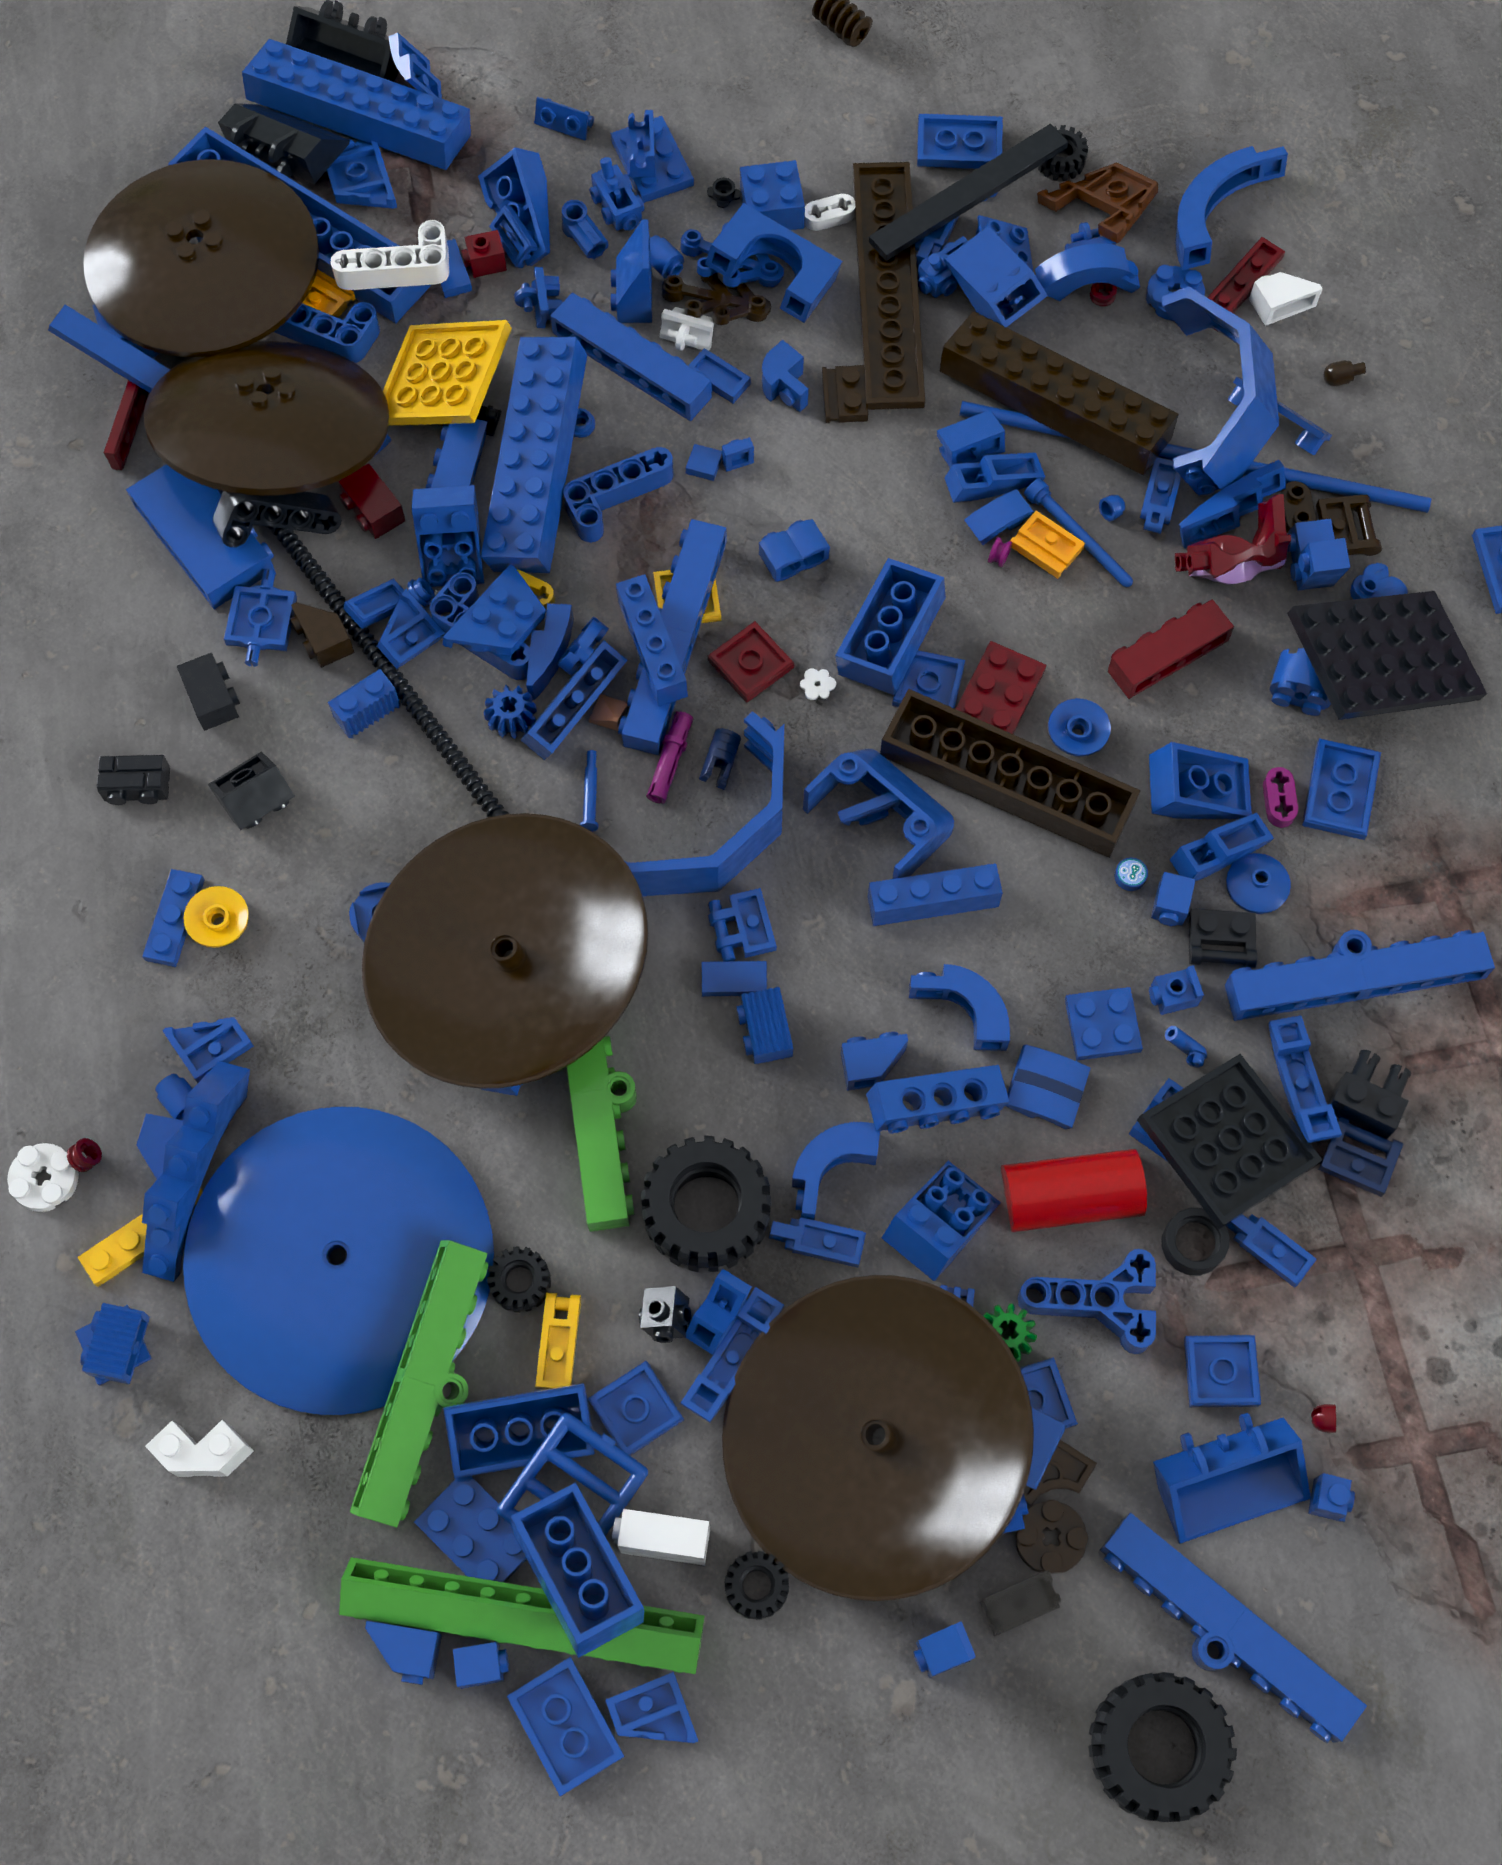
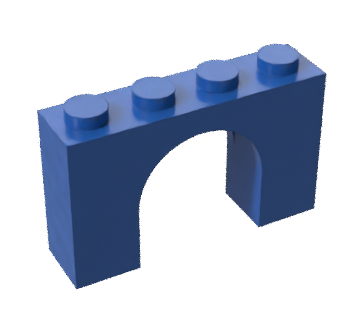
[705,203,843,323]

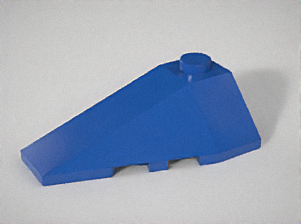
[478,147,550,266]

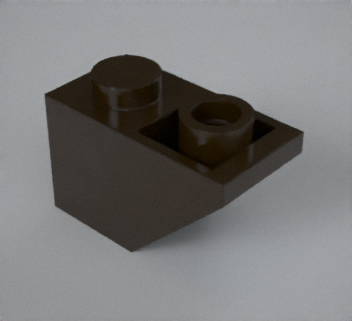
[290,602,355,668]

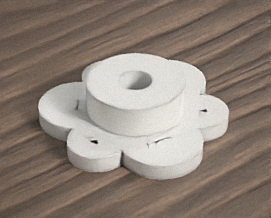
[800,668,836,700]

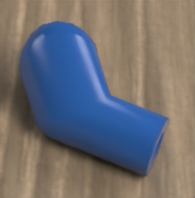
[1165,1026,1207,1068]

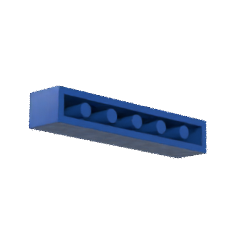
[551,292,712,422]

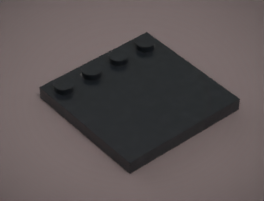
[1137,1054,1323,1229]

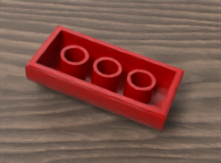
[1000,1149,1147,1232]

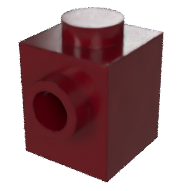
[461,230,507,278]

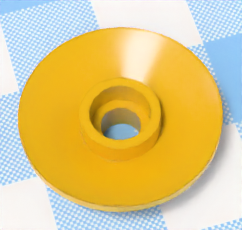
[183,886,249,948]

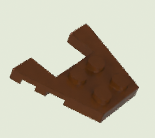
[1037,162,1158,243]

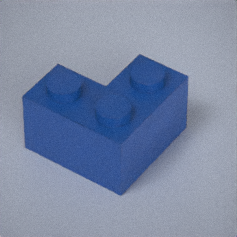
[1287,519,1351,591]

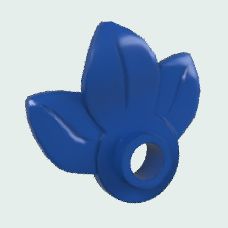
[1350,563,1408,599]

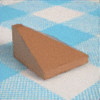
[589,694,628,731]

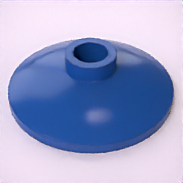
[1048,698,1111,756]
[1226,853,1291,914]

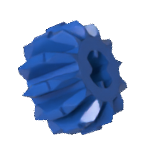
[483,685,537,739]

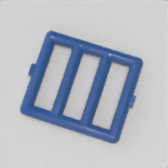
[497,1413,648,1536]

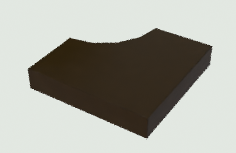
[1024,1440,1097,1505]

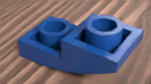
[964,489,1034,545]

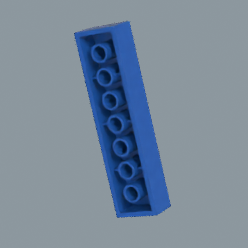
[242,39,471,170]
[481,337,587,573]

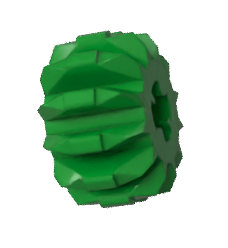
[983,1304,1037,1362]

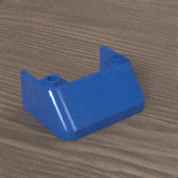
[803,749,954,879]

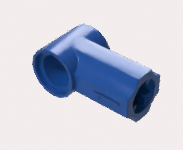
[562,200,608,259]

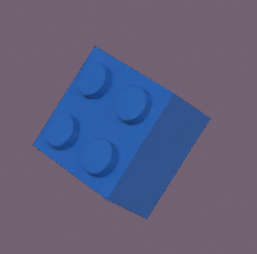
[740,160,805,230]

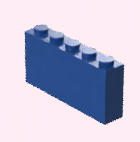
[126,464,275,609]

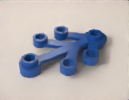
[680,222,784,287]

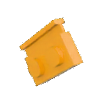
[303,269,355,318]
[1010,510,1085,579]

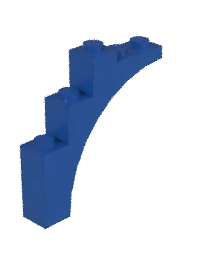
[142,1061,250,1282]

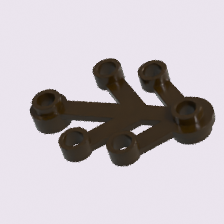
[662,271,771,325]

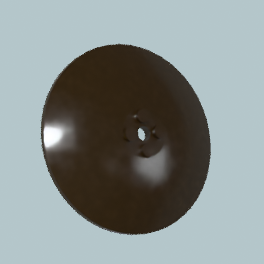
[84,159,319,357]
[144,341,389,496]

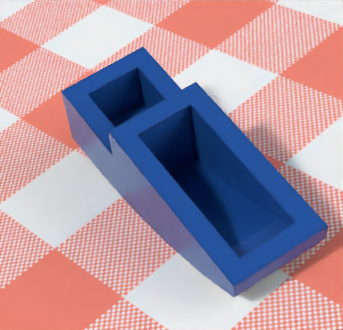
[944,453,1045,503]
[526,603,574,700]
[1170,813,1274,882]

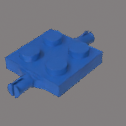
[224,569,297,667]

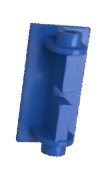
[534,97,594,140]

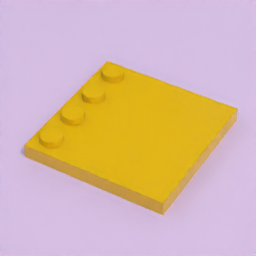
[383,320,512,426]

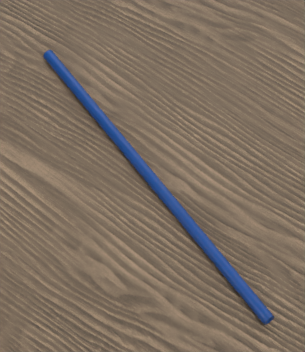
[959,401,1432,513]

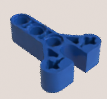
[1017,1249,1156,1354]

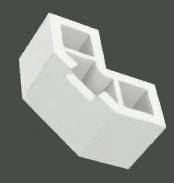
[145,1420,254,1477]

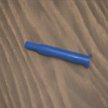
[580,750,599,832]

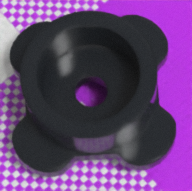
[707,177,741,208]

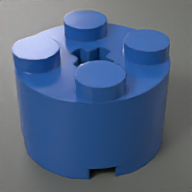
[1269,648,1331,716]

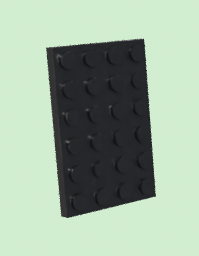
[1287,591,1487,720]

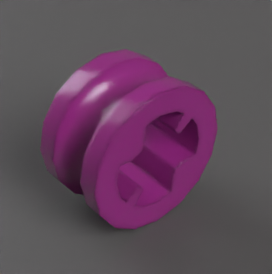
[988,537,1012,568]

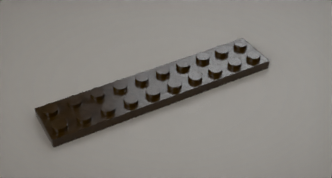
[853,162,925,410]

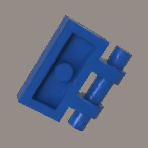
[708,888,777,961]

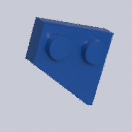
[377,589,445,669]

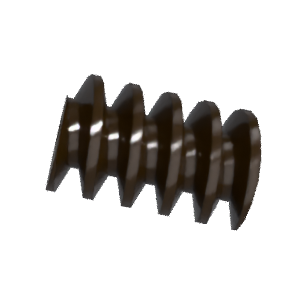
[812,0,873,47]

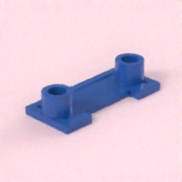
[1228,377,1332,455]

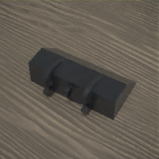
[286,0,399,82]
[218,103,350,184]

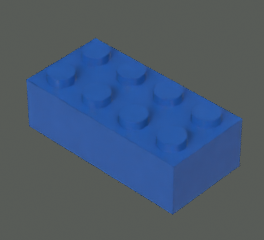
[835,558,946,695]
[511,1482,644,1658]

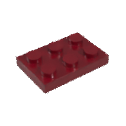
[956,641,1047,734]

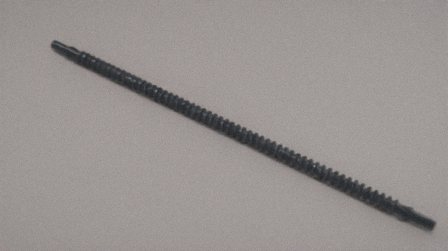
[268,527,509,818]

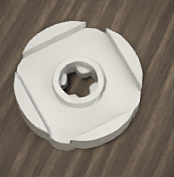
[7,1143,79,1212]

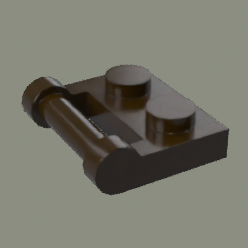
[1316,495,1382,556]

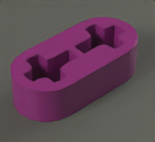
[1263,767,1298,828]

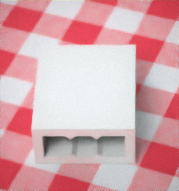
[612,1509,710,1566]

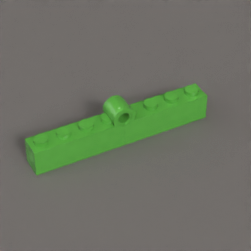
[567,1036,637,1232]
[350,1240,488,1528]

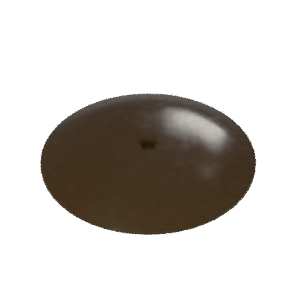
[362,813,648,1089]
[722,1275,1034,1601]

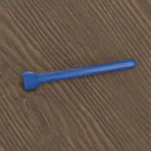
[1024,478,1133,588]

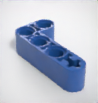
[274,302,380,363]
[563,447,674,543]
[430,572,530,680]

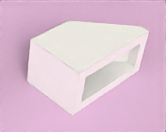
[1249,272,1322,326]

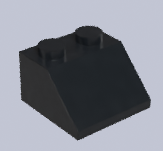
[208,752,295,830]

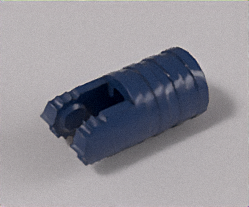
[699,728,741,790]

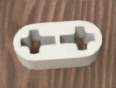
[804,194,855,231]

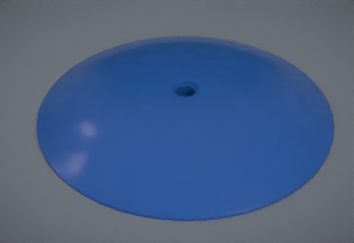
[183,1107,494,1415]

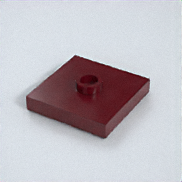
[707,621,794,703]

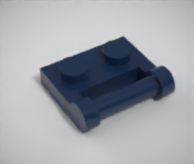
[1318,1116,1403,1197]

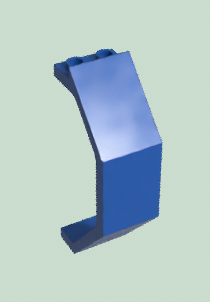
[1162,286,1279,496]
[624,711,784,896]

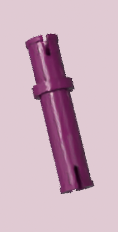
[646,711,694,804]

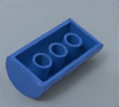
[443,1383,595,1479]

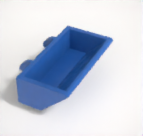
[1153,1413,1311,1544]

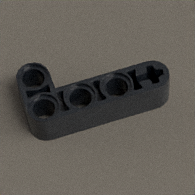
[213,491,342,547]

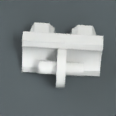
[659,307,714,351]

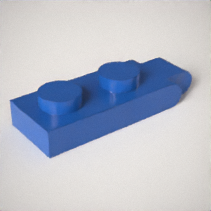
[1140,457,1181,534]

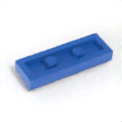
[142,869,205,967]

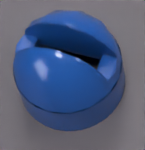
[1099,495,1125,521]

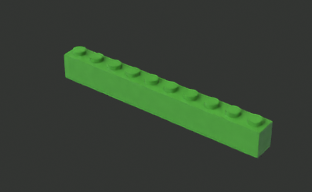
[339,1557,705,1674]

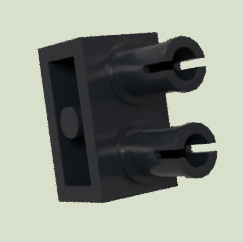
[1327,1050,1412,1139]

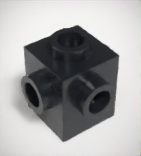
[639,1286,691,1343]

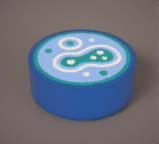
[1114,857,1148,891]

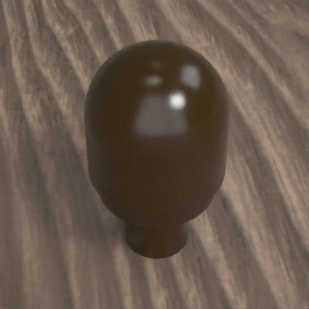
[1323,360,1366,386]

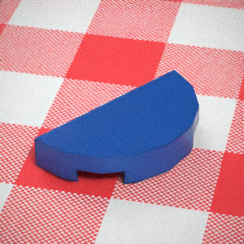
[838,792,900,826]

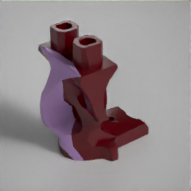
[1175,494,1291,584]

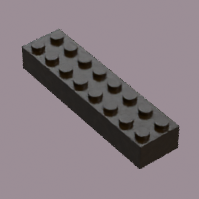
[939,311,1179,476]
[880,689,1141,858]

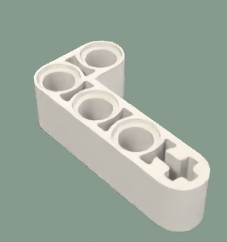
[330,220,449,290]

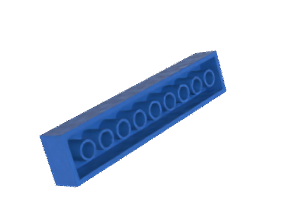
[168,126,431,324]

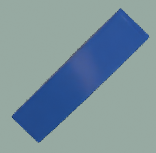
[1179,460,1286,549]

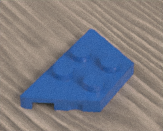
[327,139,397,209]
[443,564,546,656]

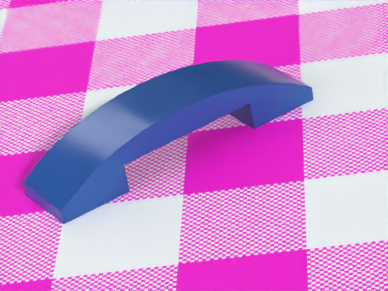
[1268,1015,1342,1143]
[680,1287,785,1423]

